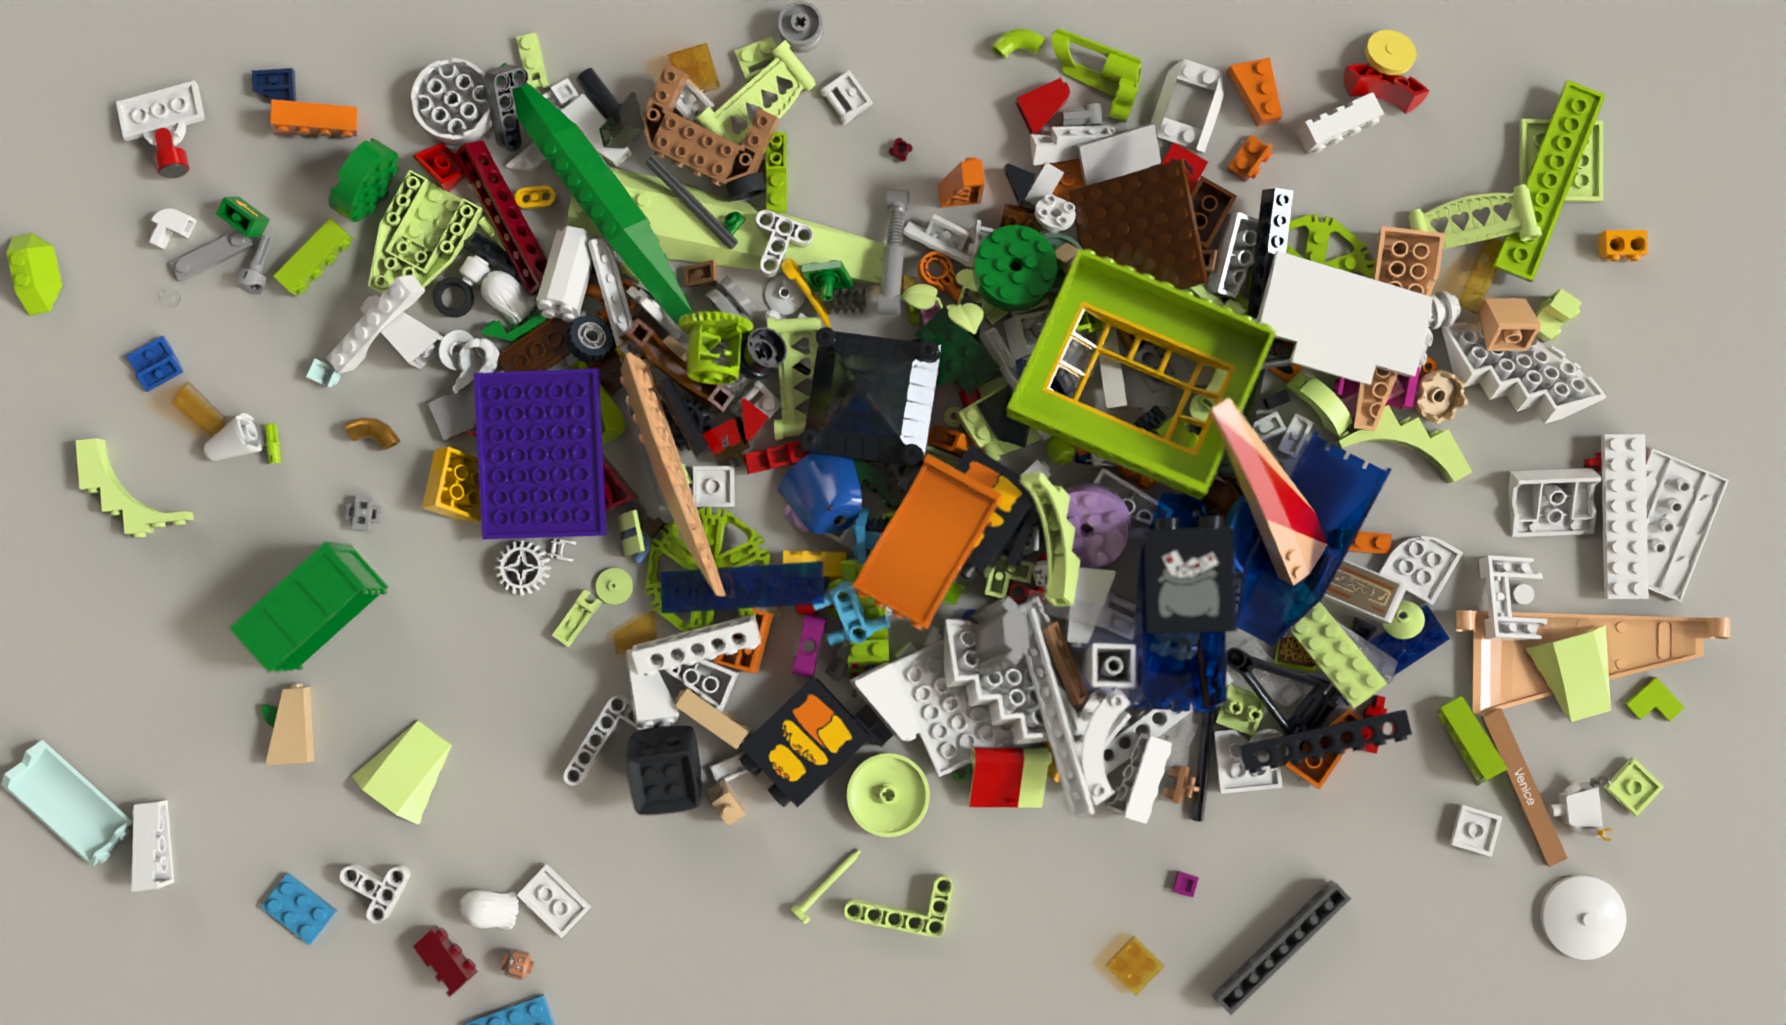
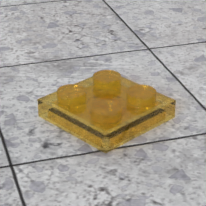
[1105,935,1164,996]

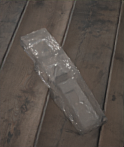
[1025,589,1113,629]

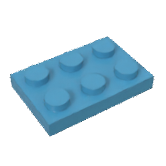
[261,873,338,945]

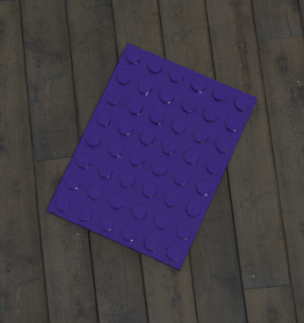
[474,369,607,539]

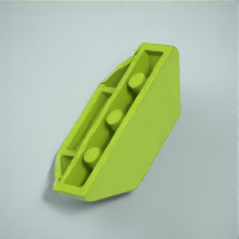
[6,233,63,316]

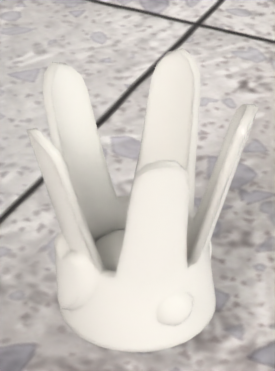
[1086,453,1117,468]

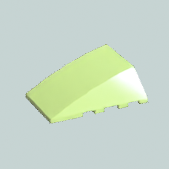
[1525,625,1611,722]
[352,721,451,824]

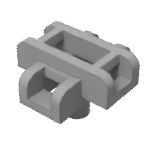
[345,495,383,531]

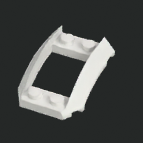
[1151,59,1225,153]

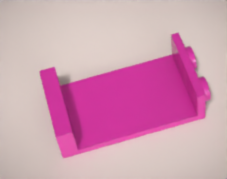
[1333,367,1420,410]

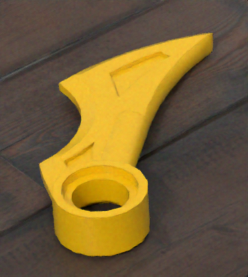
[781,257,831,328]

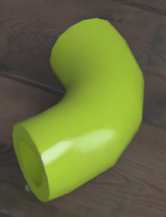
[990,28,1046,59]

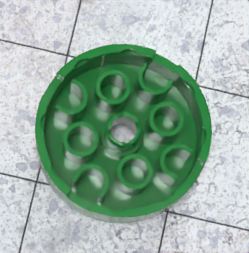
[329,138,400,222]
[972,225,1057,312]

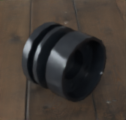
[739,327,787,381]

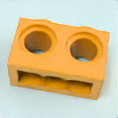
[1598,230,1648,262]

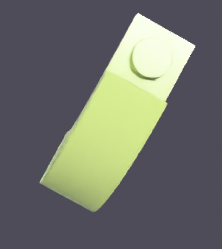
[1286,372,1353,437]

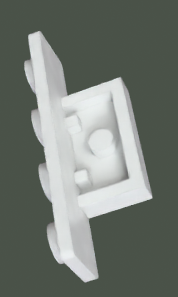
[651,77,715,128]
[903,214,973,269]

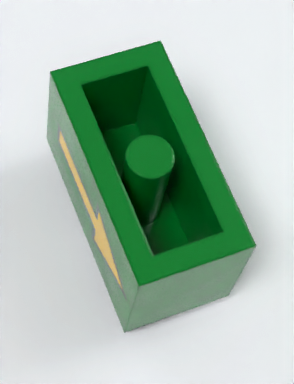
[216,197,270,237]

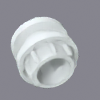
[1427,291,1461,330]

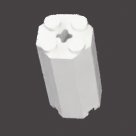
[536,226,597,323]

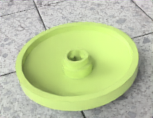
[847,753,930,837]

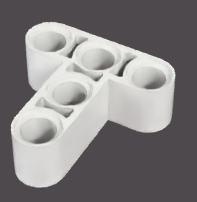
[756,210,813,277]
[340,864,411,924]

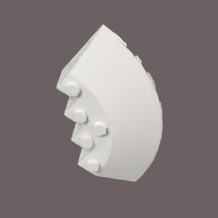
[1441,322,1606,424]
[944,619,1082,744]

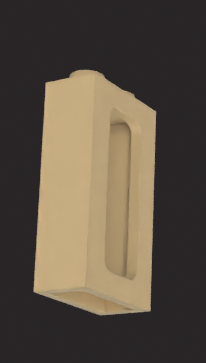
[675,688,752,749]

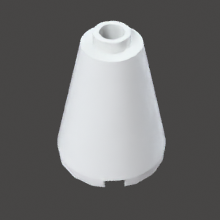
[204,413,265,461]

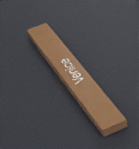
[1481,708,1568,867]

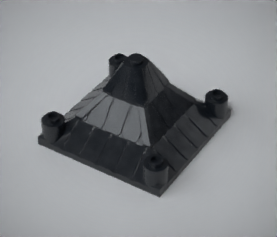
[799,327,942,468]

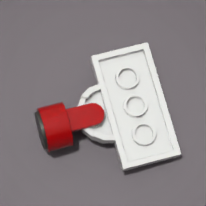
[116,81,205,178]

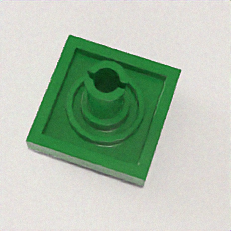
[801,260,853,301]

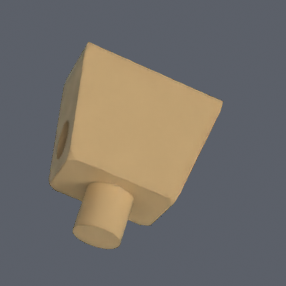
[707,778,747,826]

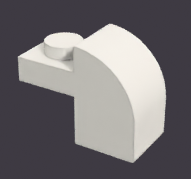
[149,209,197,249]

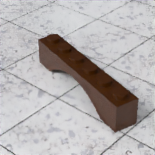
[619,318,734,414]

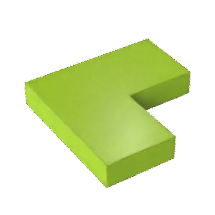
[1624,677,1685,722]

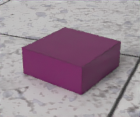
[1172,871,1199,897]

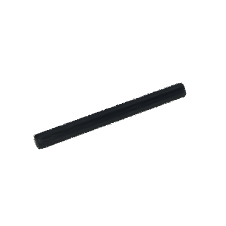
[1192,699,1217,822]

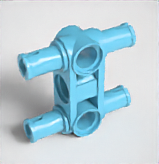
[812,582,890,646]

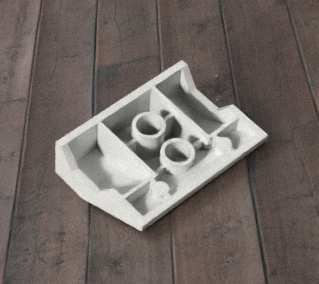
[1508,468,1601,537]

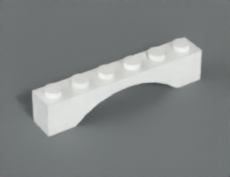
[326,275,426,374]

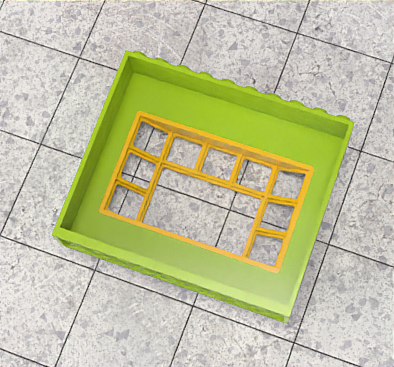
[1007,249,1277,500]

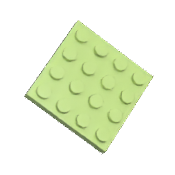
[1519,119,1603,203]

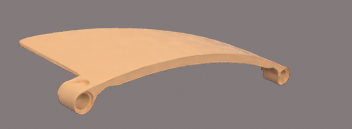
[1455,610,1730,715]

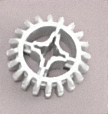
[494,540,551,596]

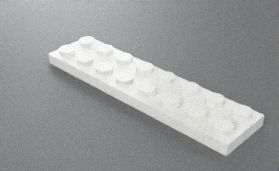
[1601,434,1649,599]

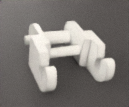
[547,539,576,562]

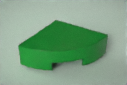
[262,704,278,728]

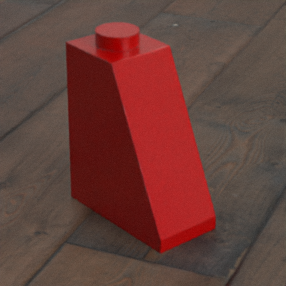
[1015,78,1071,135]

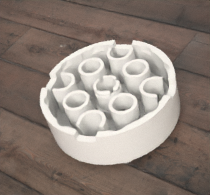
[411,58,492,145]

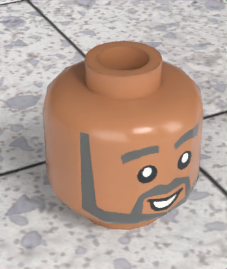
[501,950,534,980]

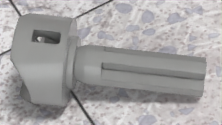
[235,235,273,295]

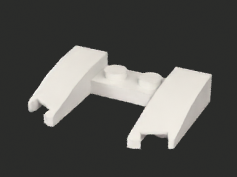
[1479,556,1547,640]

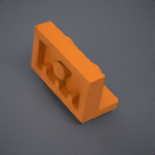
[1226,134,1273,182]

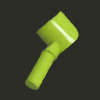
[907,304,920,325]

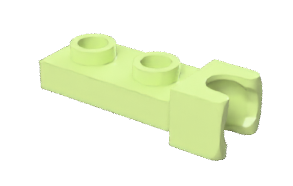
[552,589,603,647]

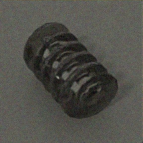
[825,287,866,315]

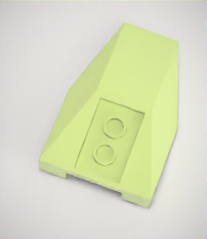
[368,170,486,294]

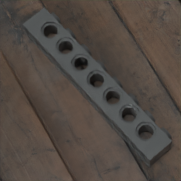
[1212,880,1351,1015]

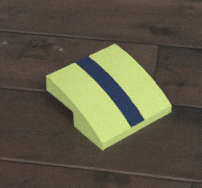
[617,510,645,557]

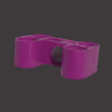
[792,615,827,678]

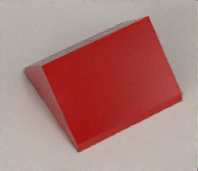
[413,142,466,192]

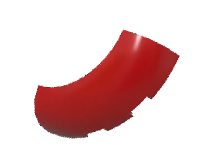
[1344,63,1430,114]

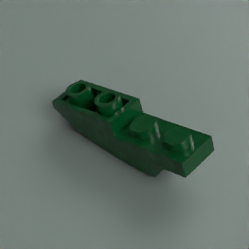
[853,458,900,509]

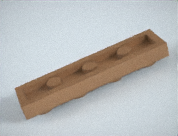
[1041,621,1089,706]

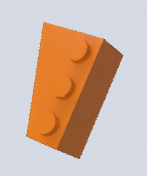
[1226,57,1282,127]
[714,608,774,673]

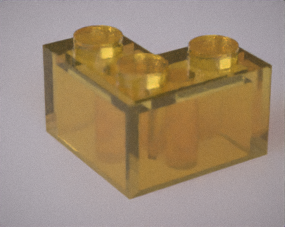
[668,42,721,93]

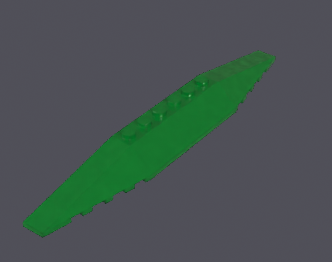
[496,62,693,325]

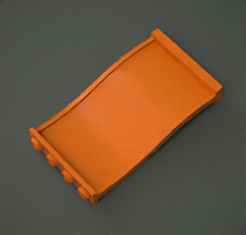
[852,454,1003,630]

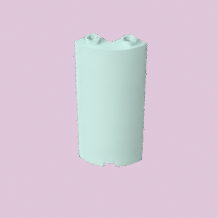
[1,740,133,867]

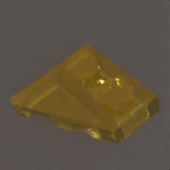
[614,610,657,654]

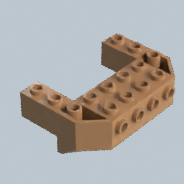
[640,63,780,186]

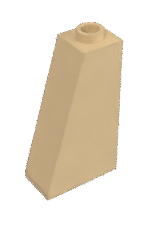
[266,683,314,766]

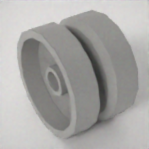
[778,0,824,53]
[706,276,757,317]

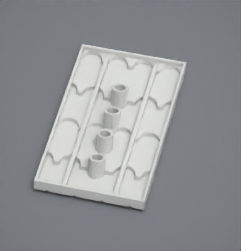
[1603,447,1729,602]

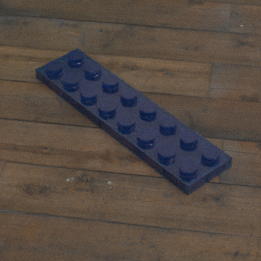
[661,561,825,614]

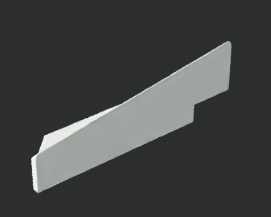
[1030,125,1116,166]

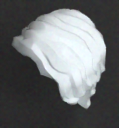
[452,338,500,394]

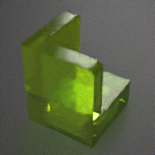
[943,581,965,605]

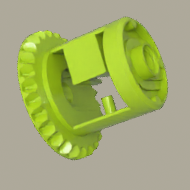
[678,311,754,384]

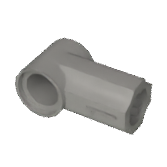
[1062,103,1103,127]

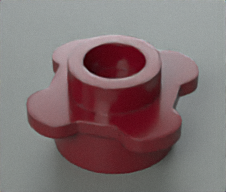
[889,138,913,162]

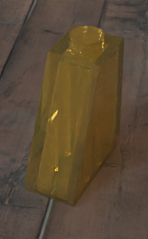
[171,382,226,437]

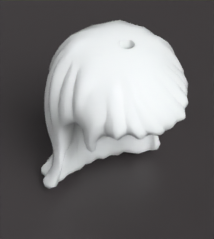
[481,271,536,325]
[459,890,519,930]

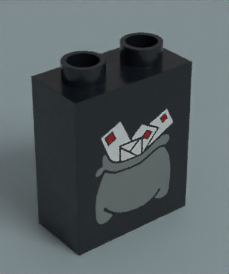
[1144,516,1237,633]

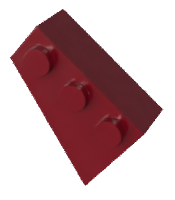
[603,454,639,511]
[413,926,478,997]

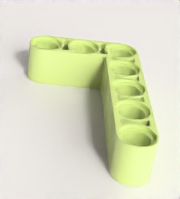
[844,874,952,937]

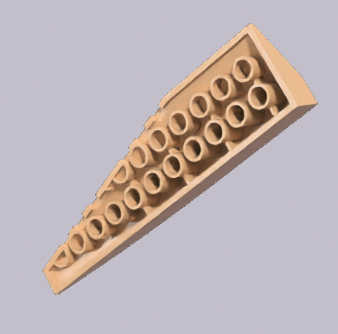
[620,353,725,597]

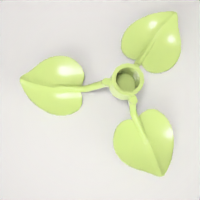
[901,268,983,334]

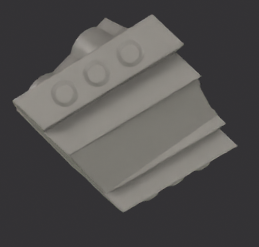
[971,597,1029,677]

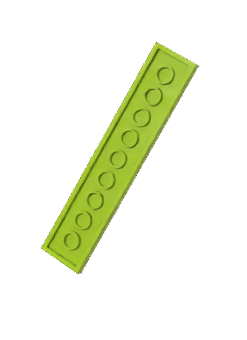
[1493,80,1606,283]

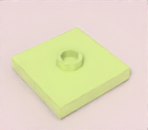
[1603,758,1664,817]

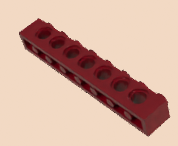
[455,140,548,296]

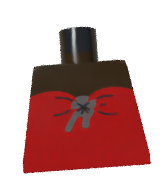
[703,416,750,469]

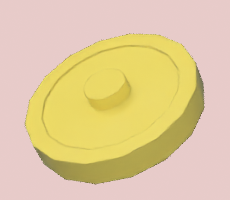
[1365,30,1417,75]

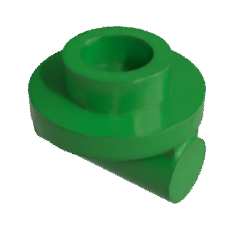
[723,212,746,235]

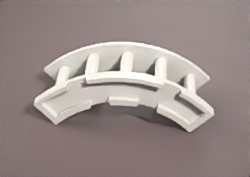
[1072,687,1130,805]

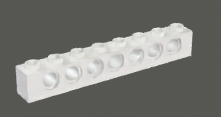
[1103,660,1233,775]

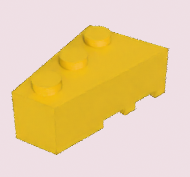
[783,550,847,581]

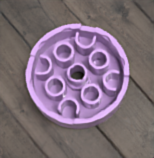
[1065,483,1131,569]

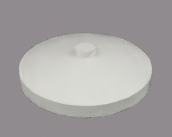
[1540,875,1626,960]

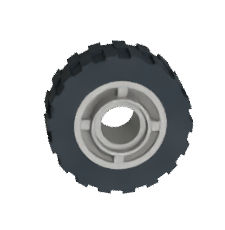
[565,315,614,363]

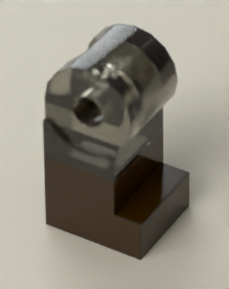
[626,503,666,539]

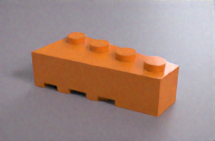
[270,99,358,138]
[938,157,985,208]
[1283,709,1362,789]

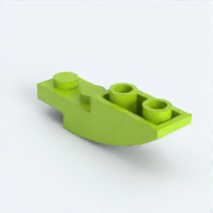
[766,132,788,213]

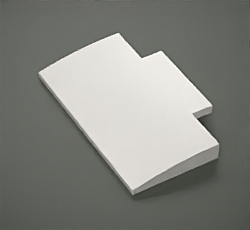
[1257,251,1433,385]

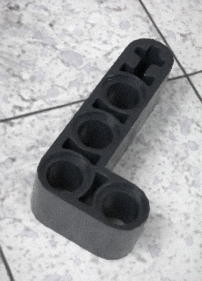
[484,65,528,151]

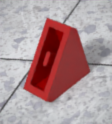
[741,398,770,442]

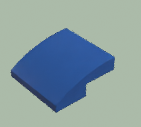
[126,336,183,392]

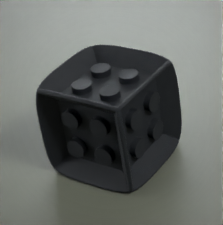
[627,725,702,815]

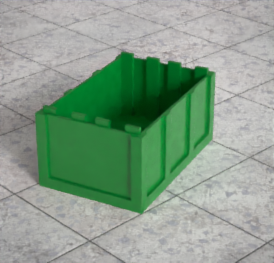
[229,541,389,673]

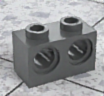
[1133,344,1175,394]

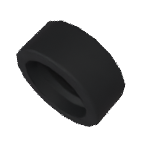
[726,173,767,201]
[433,277,474,318]

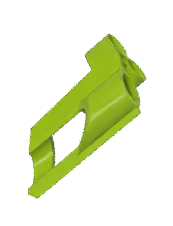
[1051,28,1142,123]

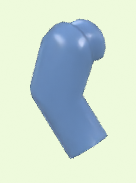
[633,533,651,564]

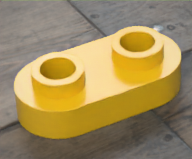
[515,185,557,209]

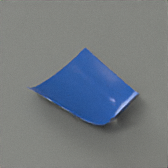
[778,453,862,534]

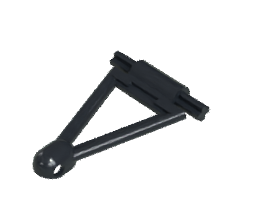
[1225,647,1341,749]

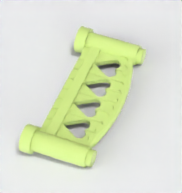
[694,39,816,145]
[1408,185,1542,250]
[767,317,821,440]

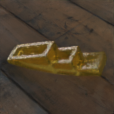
[1459,238,1502,314]

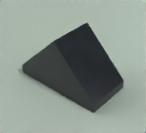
[1004,163,1035,206]

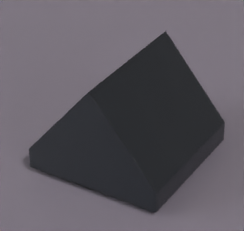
[1348,617,1377,641]

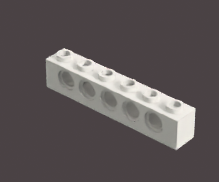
[631,614,761,676]

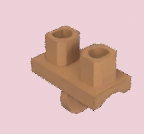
[1163,766,1200,804]

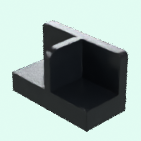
[853,704,893,747]

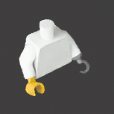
[1549,775,1614,841]

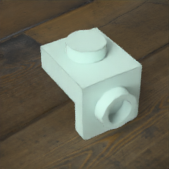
[305,358,341,388]

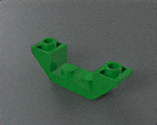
[481,294,549,343]

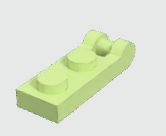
[516,32,549,89]

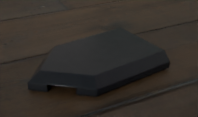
[976,385,1030,448]

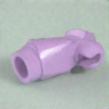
[784,504,809,534]

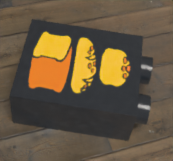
[955,445,1036,581]
[739,676,871,808]

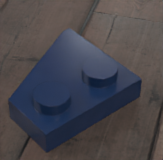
[252,68,296,101]

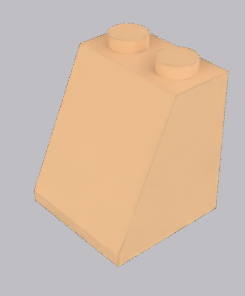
[1479,297,1541,351]

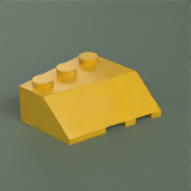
[422,446,482,524]

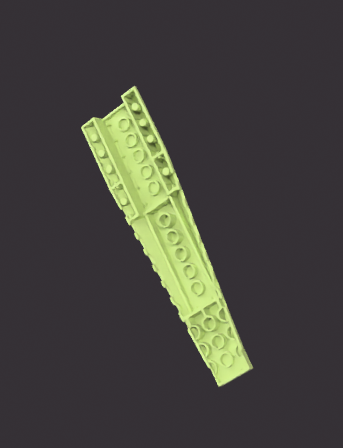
[567,167,887,285]

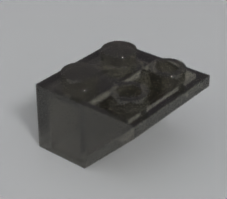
[599,92,645,149]

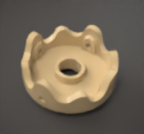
[1414,370,1468,424]

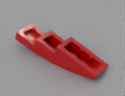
[743,441,811,475]

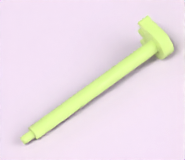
[791,849,861,924]

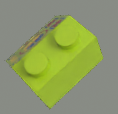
[847,639,889,680]

